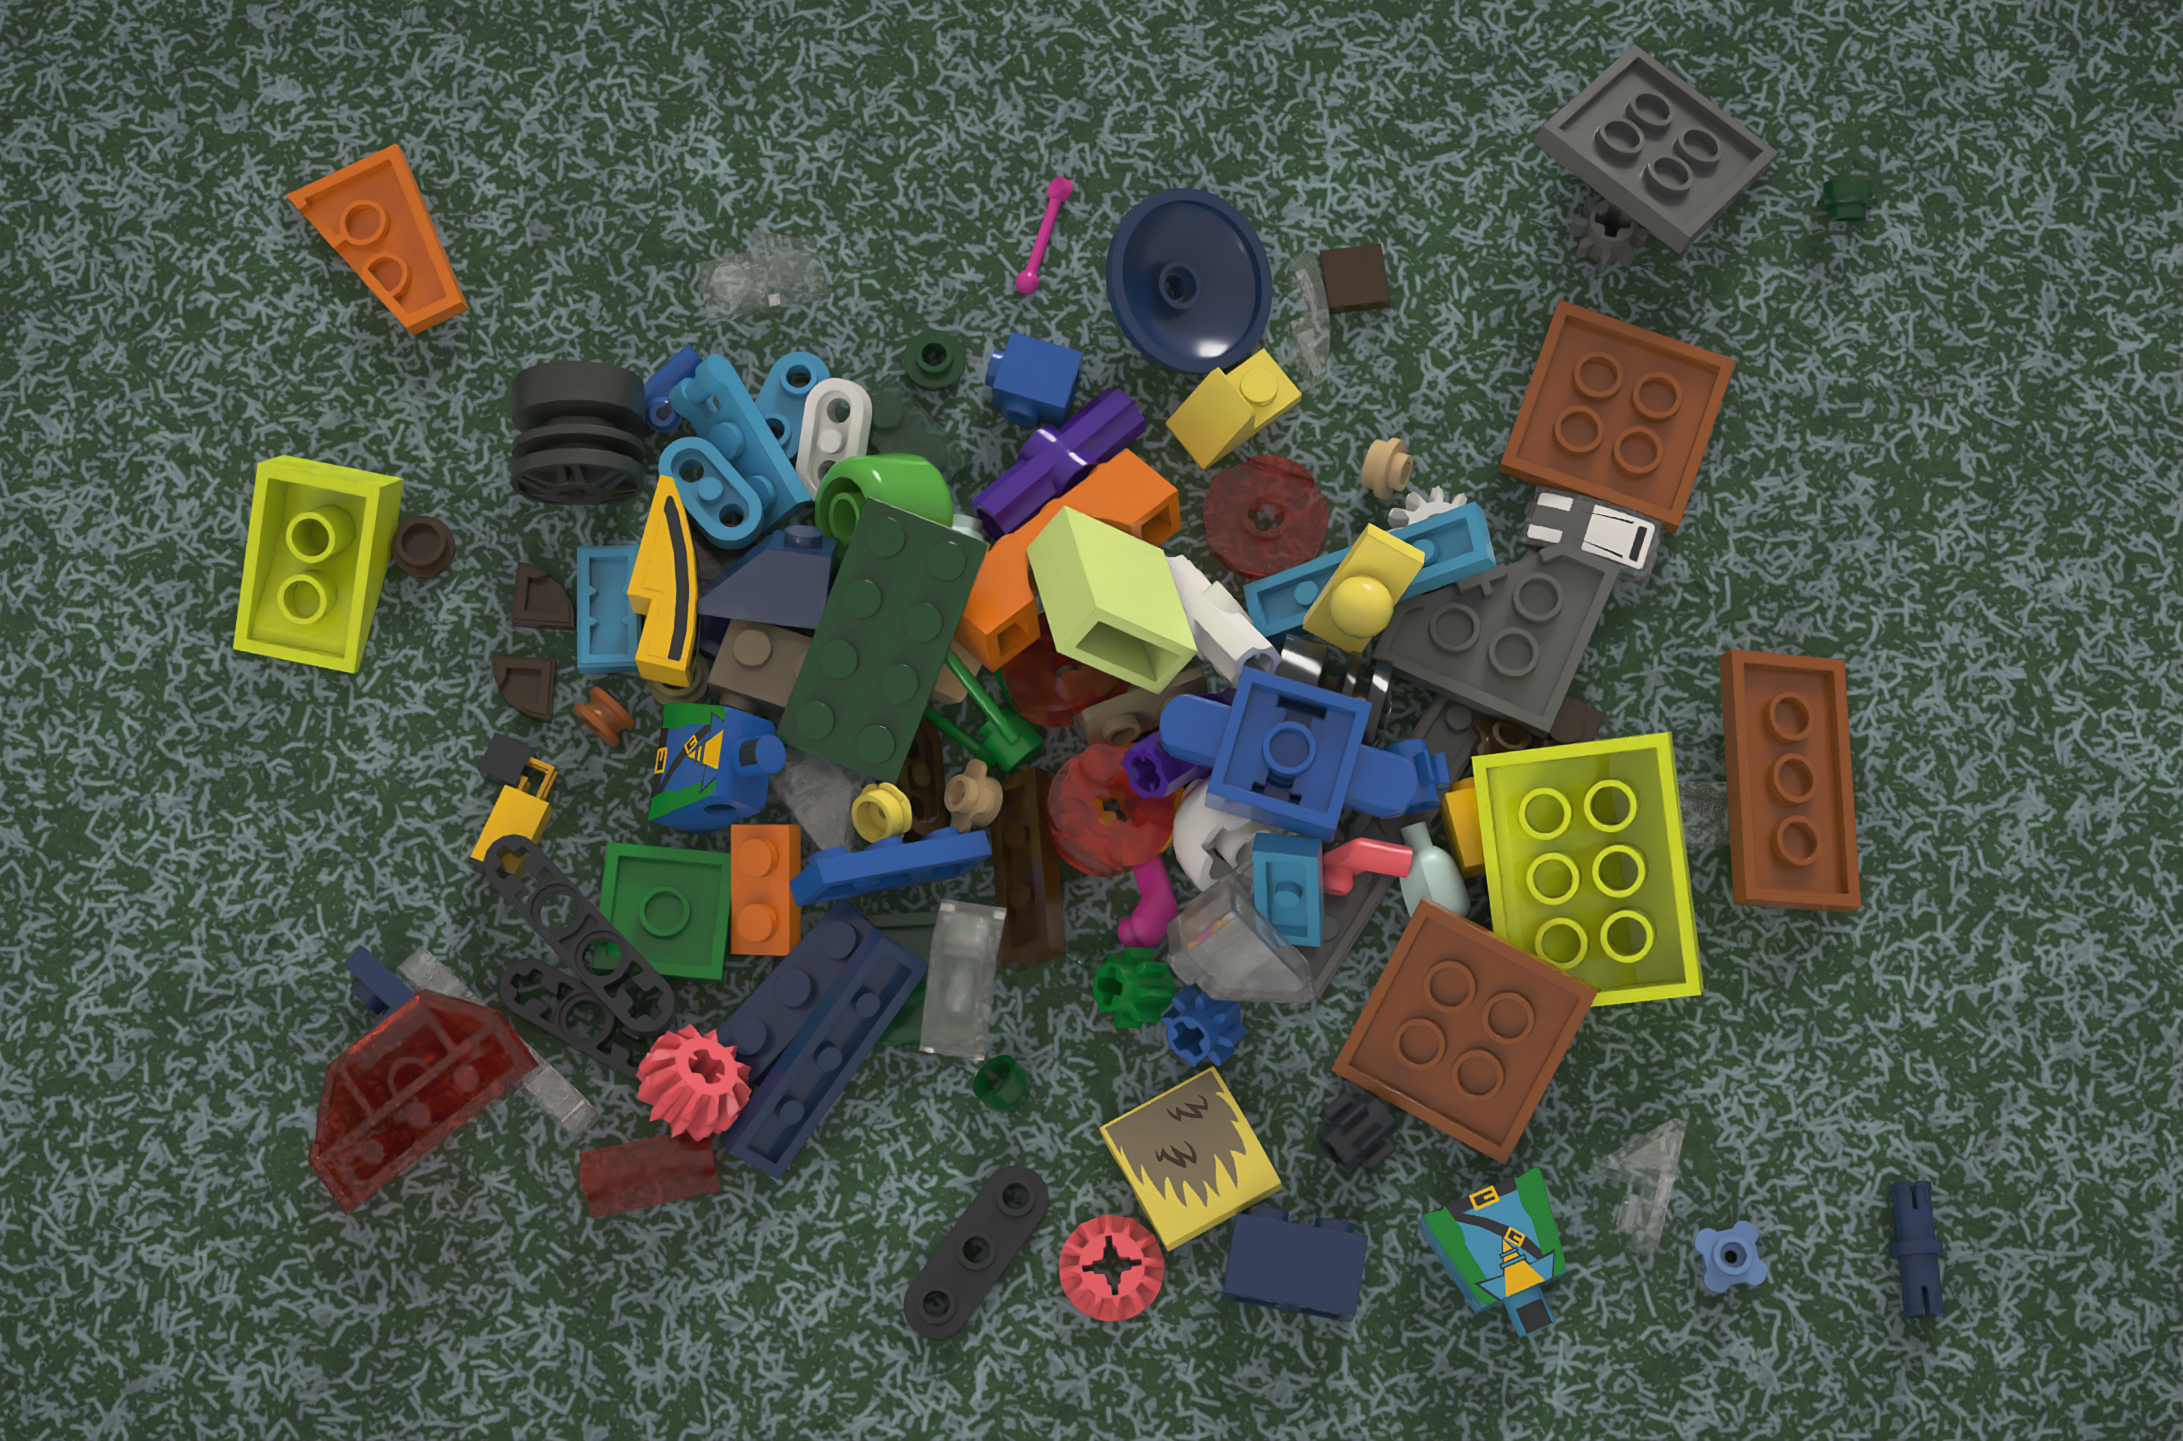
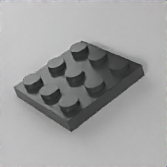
[1533,44,1779,254]

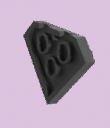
[1369,542,1622,740]

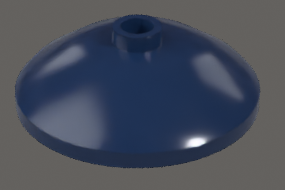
[1106,188,1272,375]

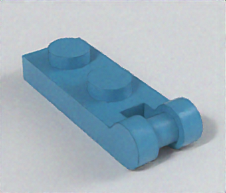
[669,354,812,536]

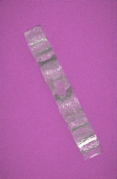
[396,946,601,1142]

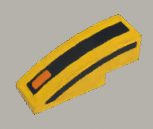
[627,475,701,689]

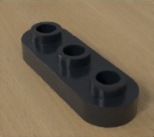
[903,1165,1049,1341]

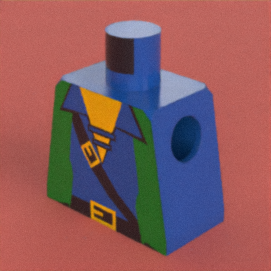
[647,702,786,836]

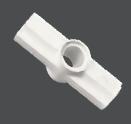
[1166,555,1282,690]

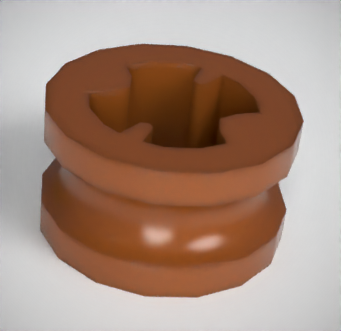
[572,686,636,748]

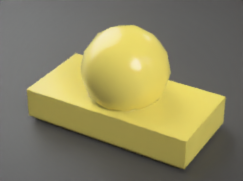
[1303,523,1425,654]

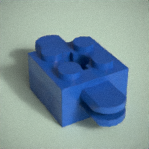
[1159,666,1418,843]

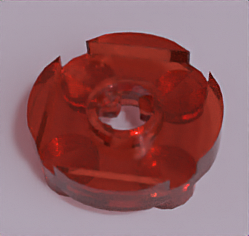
[1202,454,1329,581]
[1001,611,1130,727]
[1043,744,1176,877]

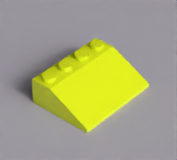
[1471,731,1704,1007]

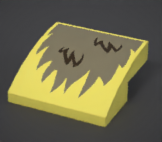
[1099,1066,1283,1252]

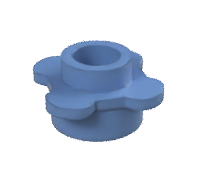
[1694,1221,1768,1293]

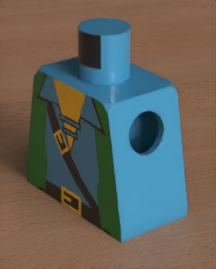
[1417,1166,1567,1338]

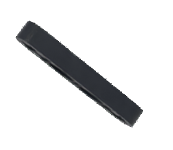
[483,834,678,1037]

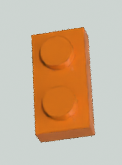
[731,823,801,956]

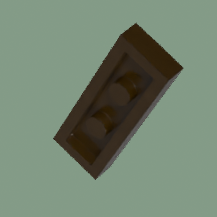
[990,766,1067,972]

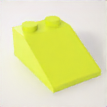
[233,455,404,673]

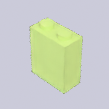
[1026,505,1198,695]

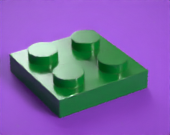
[591,842,731,985]

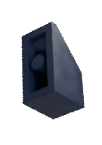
[696,525,839,629]

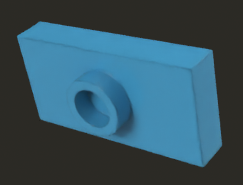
[577,544,643,674]

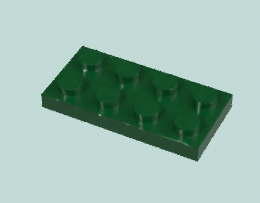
[775,496,991,786]

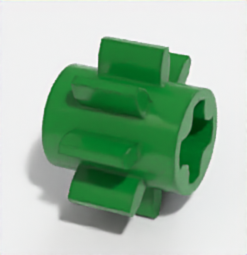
[1093,946,1174,1029]

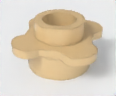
[944,759,1003,834]

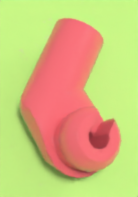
[1322,837,1413,896]

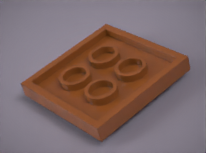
[1498,299,1736,534]
[1331,896,1599,1165]

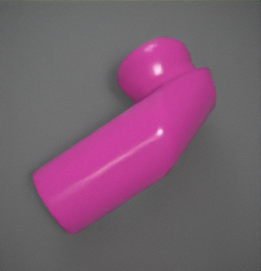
[1117,857,1178,948]

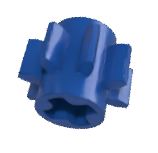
[1381,739,1451,815]
[1161,984,1247,1067]

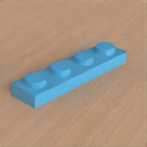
[1243,501,1497,647]

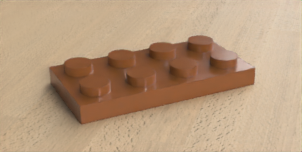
[1719,649,1861,913]

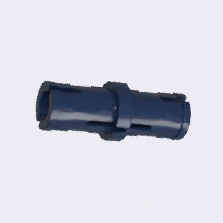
[1888,1181,1946,1319]

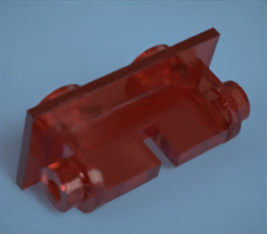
[579,1131,721,1218]

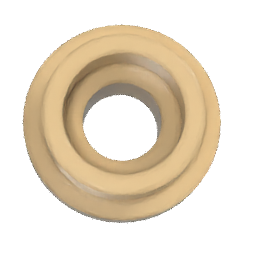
[1361,438,1413,500]

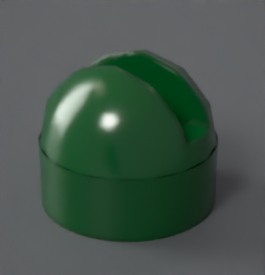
[973,1055,1031,1113]

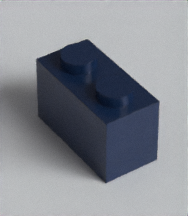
[1220,1206,1368,1323]

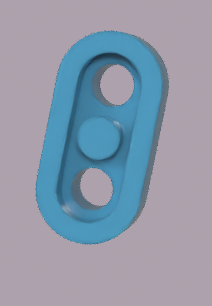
[754,352,830,464]
[658,437,764,550]

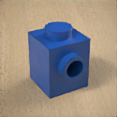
[985,331,1083,427]

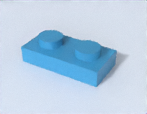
[1252,832,1324,947]

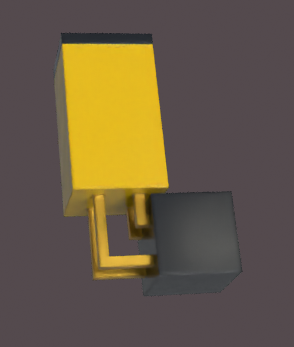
[468,732,558,881]

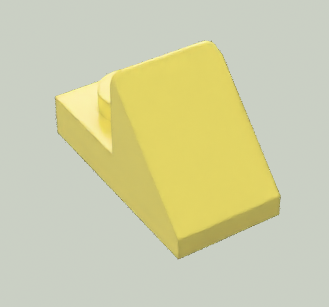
[1165,348,1302,472]

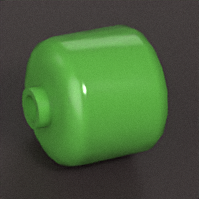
[814,453,954,570]

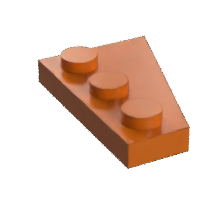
[286,144,469,335]

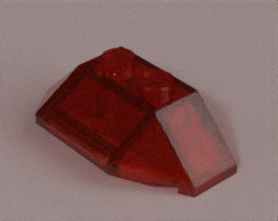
[307,989,539,1215]

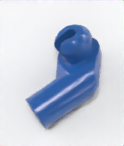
[645,344,704,433]

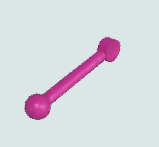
[1015,176,1073,295]

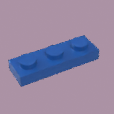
[789,827,992,907]

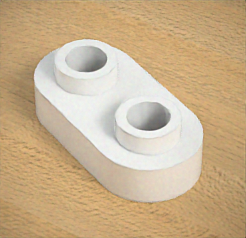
[795,378,872,501]

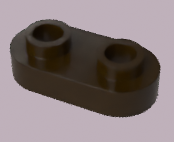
[881,716,948,843]

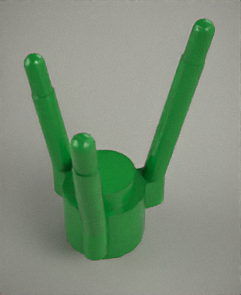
[924,648,1045,775]

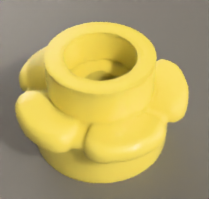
[851,782,912,843]

